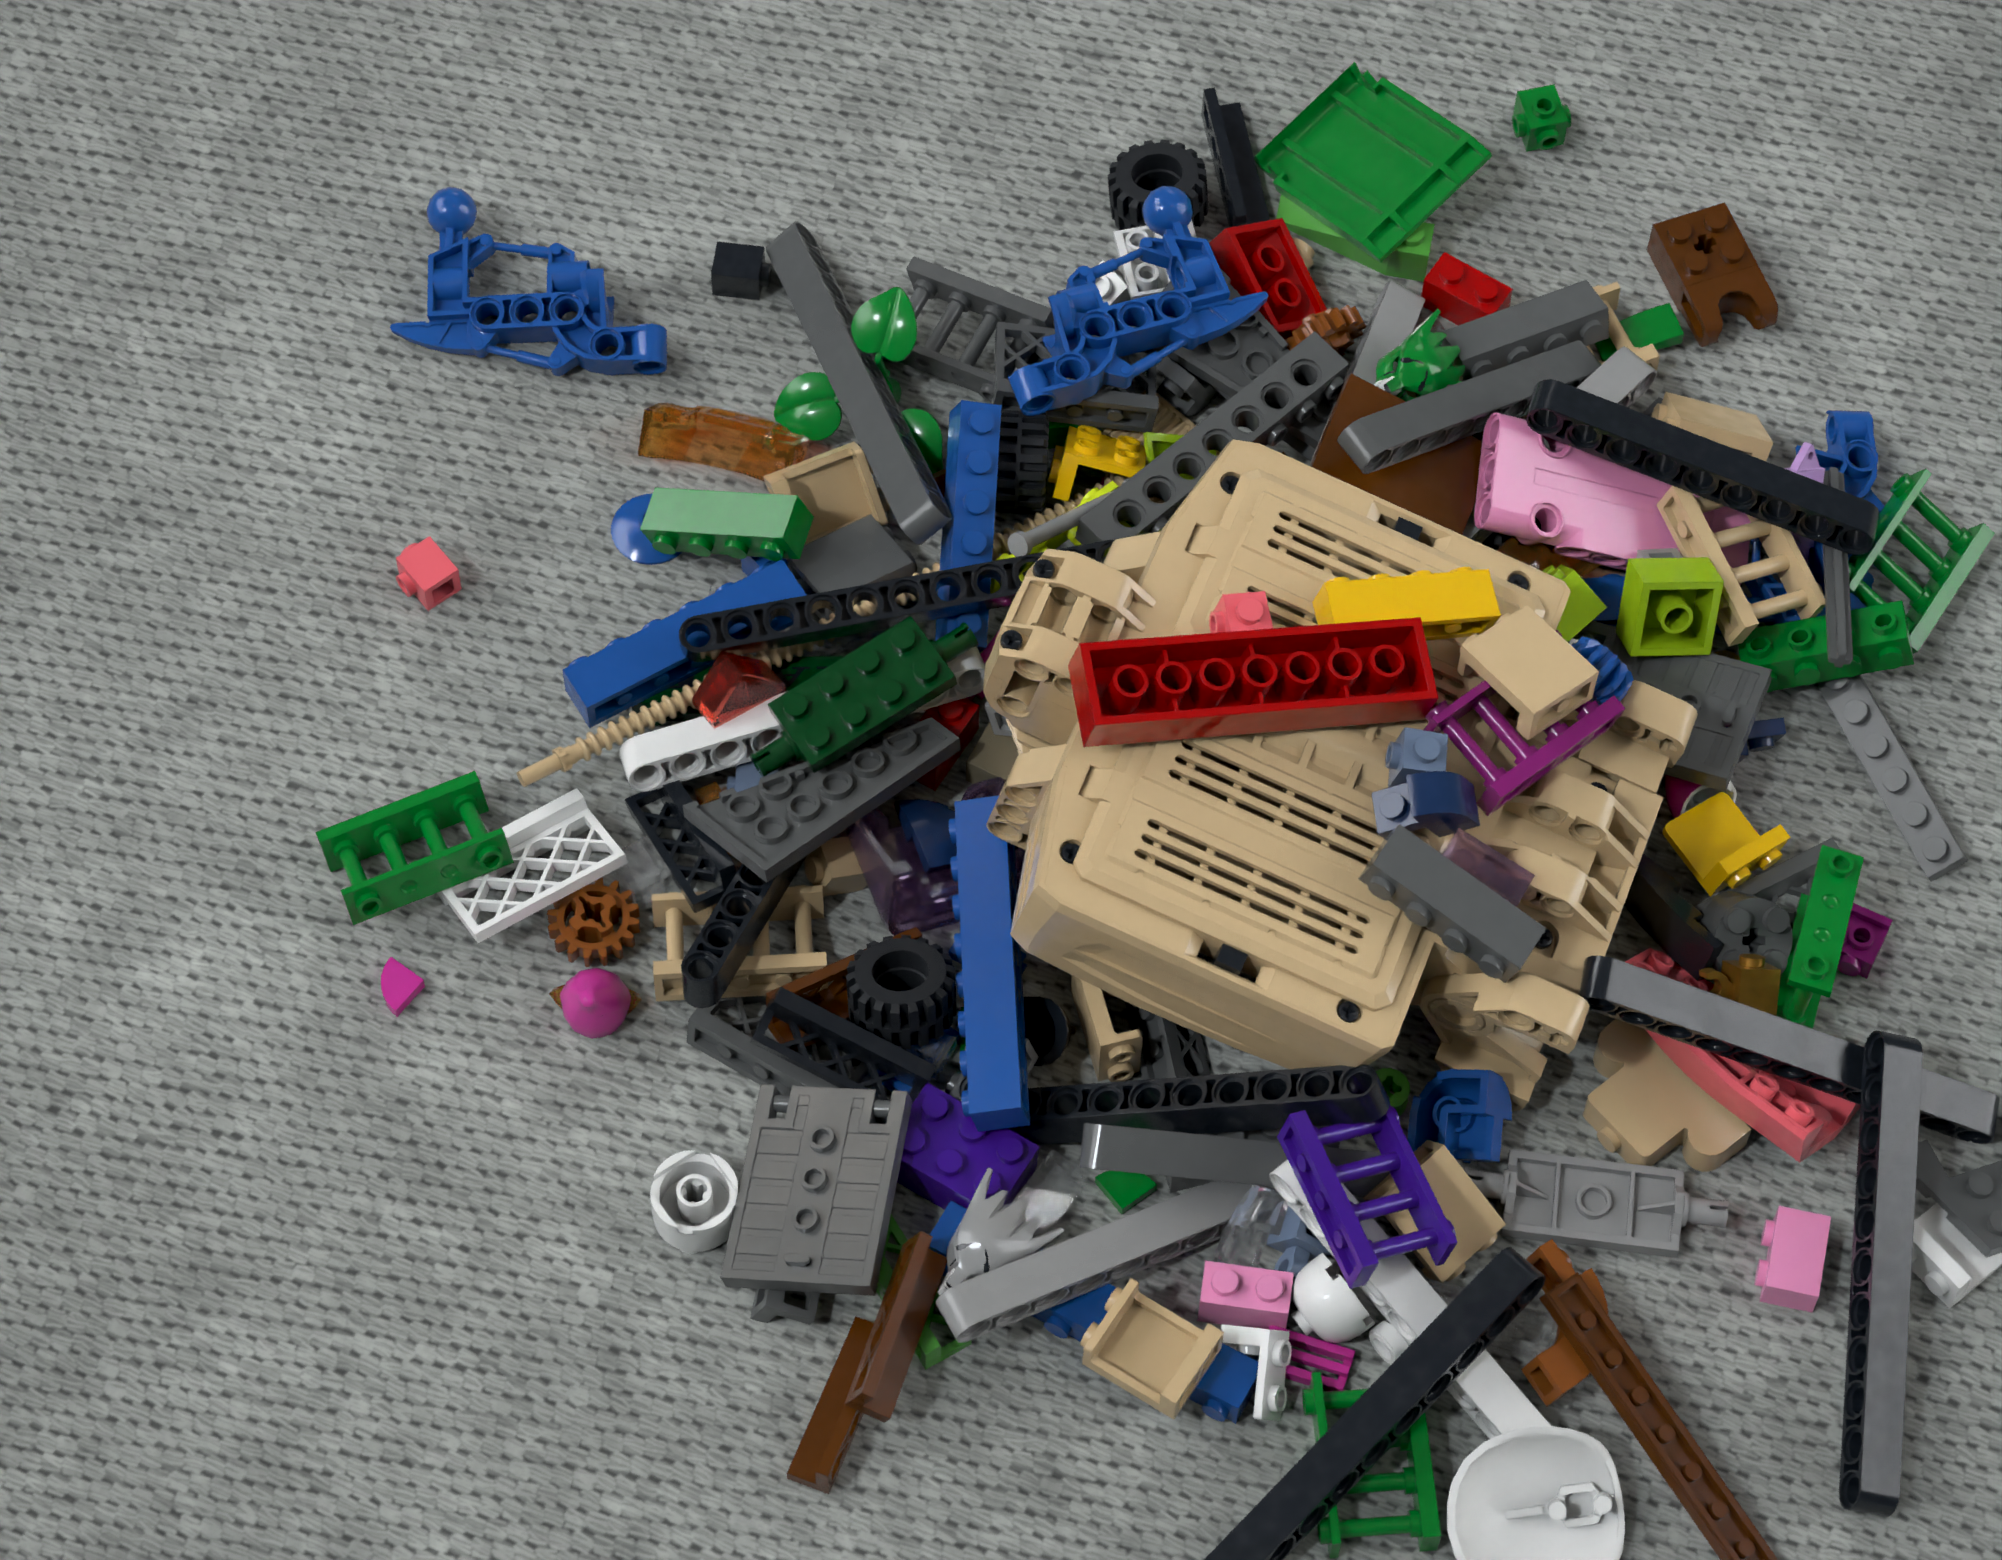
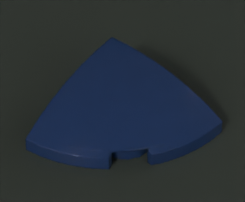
[894,799,957,875]

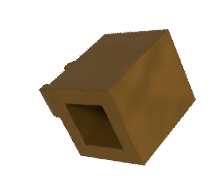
[1699,954,1781,1016]

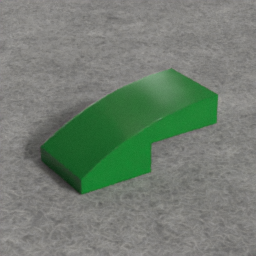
[1594,303,1684,362]

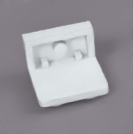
[1912,1203,2002,1309]

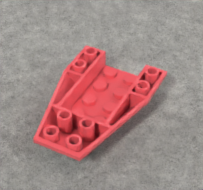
[1625,948,1860,1163]

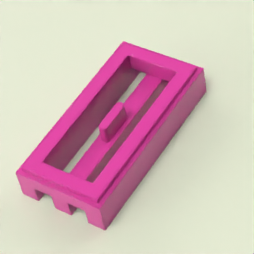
[1258,1325,1355,1392]

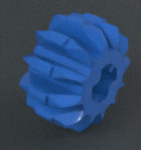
[1571,637,1634,705]

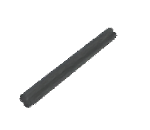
[1823,467,1853,668]

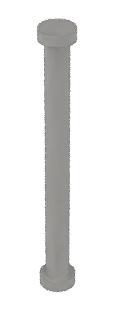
[1007,477,1130,557]

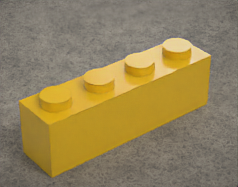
[1312,567,1501,641]

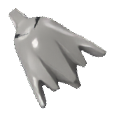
[938,1168,1064,1295]

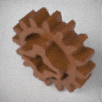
[1285,305,1366,357]
[547,877,641,967]

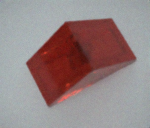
[692,651,786,729]

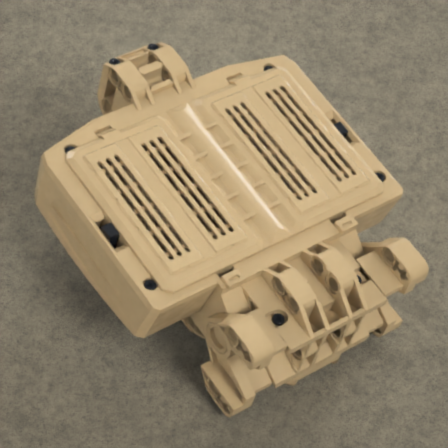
[983,439,1698,1111]

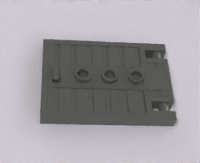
[1568,620,1772,792]
[720,1084,913,1296]

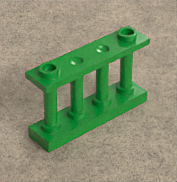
[1848,468,1995,654]
[316,771,514,925]
[1776,845,1864,1029]
[1302,1372,1441,1558]

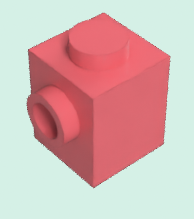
[396,536,462,611]
[1209,591,1273,633]

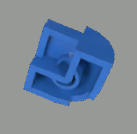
[1407,1069,1512,1163]

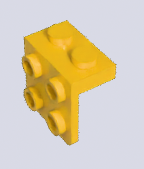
[1048,425,1146,501]
[1662,792,1791,897]

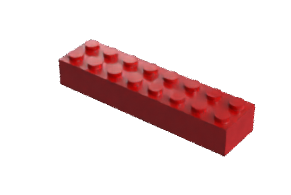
[1068,617,1439,747]

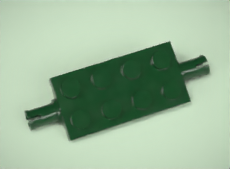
[749,616,979,777]

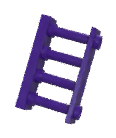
[1277,1106,1458,1289]

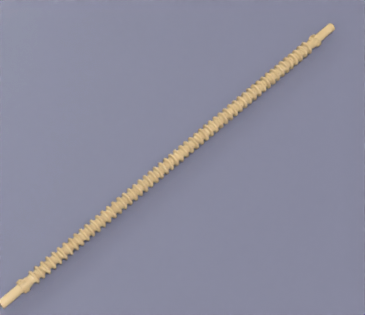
[517,463,1148,787]

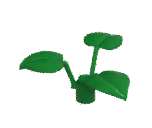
[774,287,944,474]

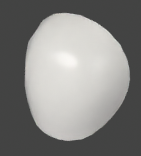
[1447,1426,1625,1560]

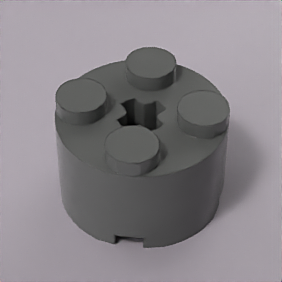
[1699,891,1793,973]

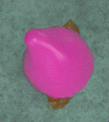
[549,968,642,1039]

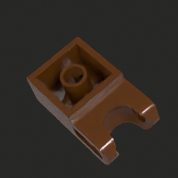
[1647,202,1778,347]

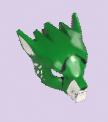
[1374,309,1465,402]

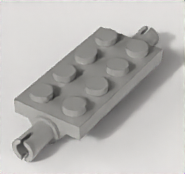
[1464,1149,1729,1258]

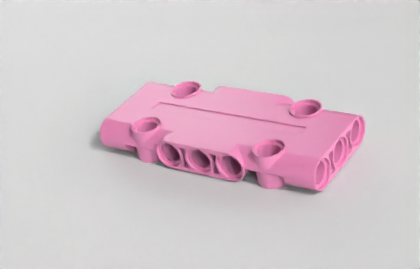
[1474,412,1751,585]

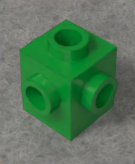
[1512,84,1571,152]

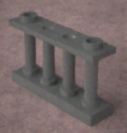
[883,256,1055,403]

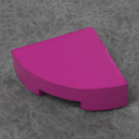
[381,957,425,1017]

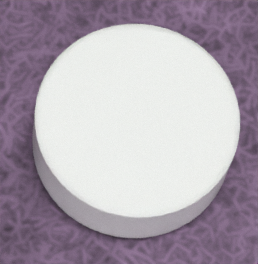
[1369,1321,1409,1365]

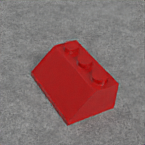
[1209,218,1327,340]

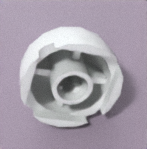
[1291,1253,1375,1343]

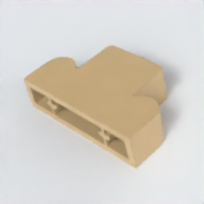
[1583,1019,1752,1172]

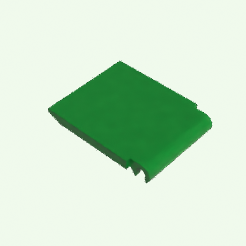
[1254,62,1492,263]

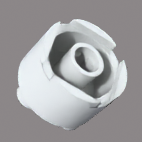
[650,1150,739,1254]

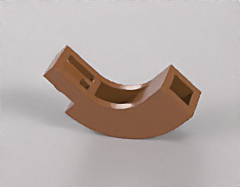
[1521,1239,1609,1407]

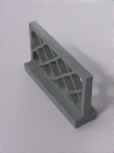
[991,322,1159,432]
[686,996,869,1096]

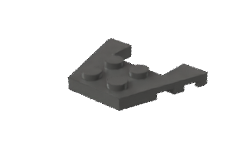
[1916,1121,2002,1258]

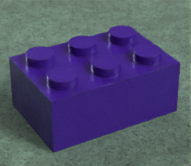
[897,1083,1040,1210]

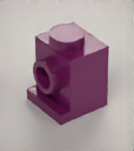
[1837,903,1893,979]

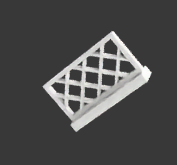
[437,788,628,943]

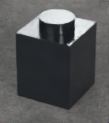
[711,241,772,301]

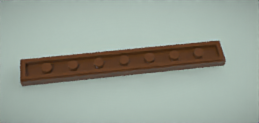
[1539,1272,1778,1560]

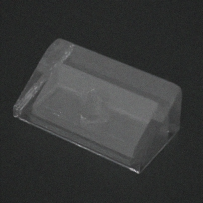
[1012,1149,1089,1239]

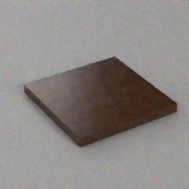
[1310,373,1482,535]

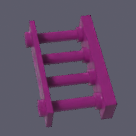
[1424,630,1626,816]

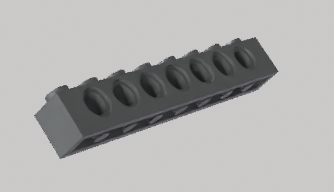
[1075,331,1349,564]

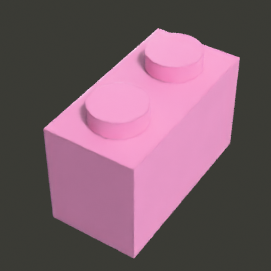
[1754,1206,1831,1313]
[1197,1261,1294,1329]

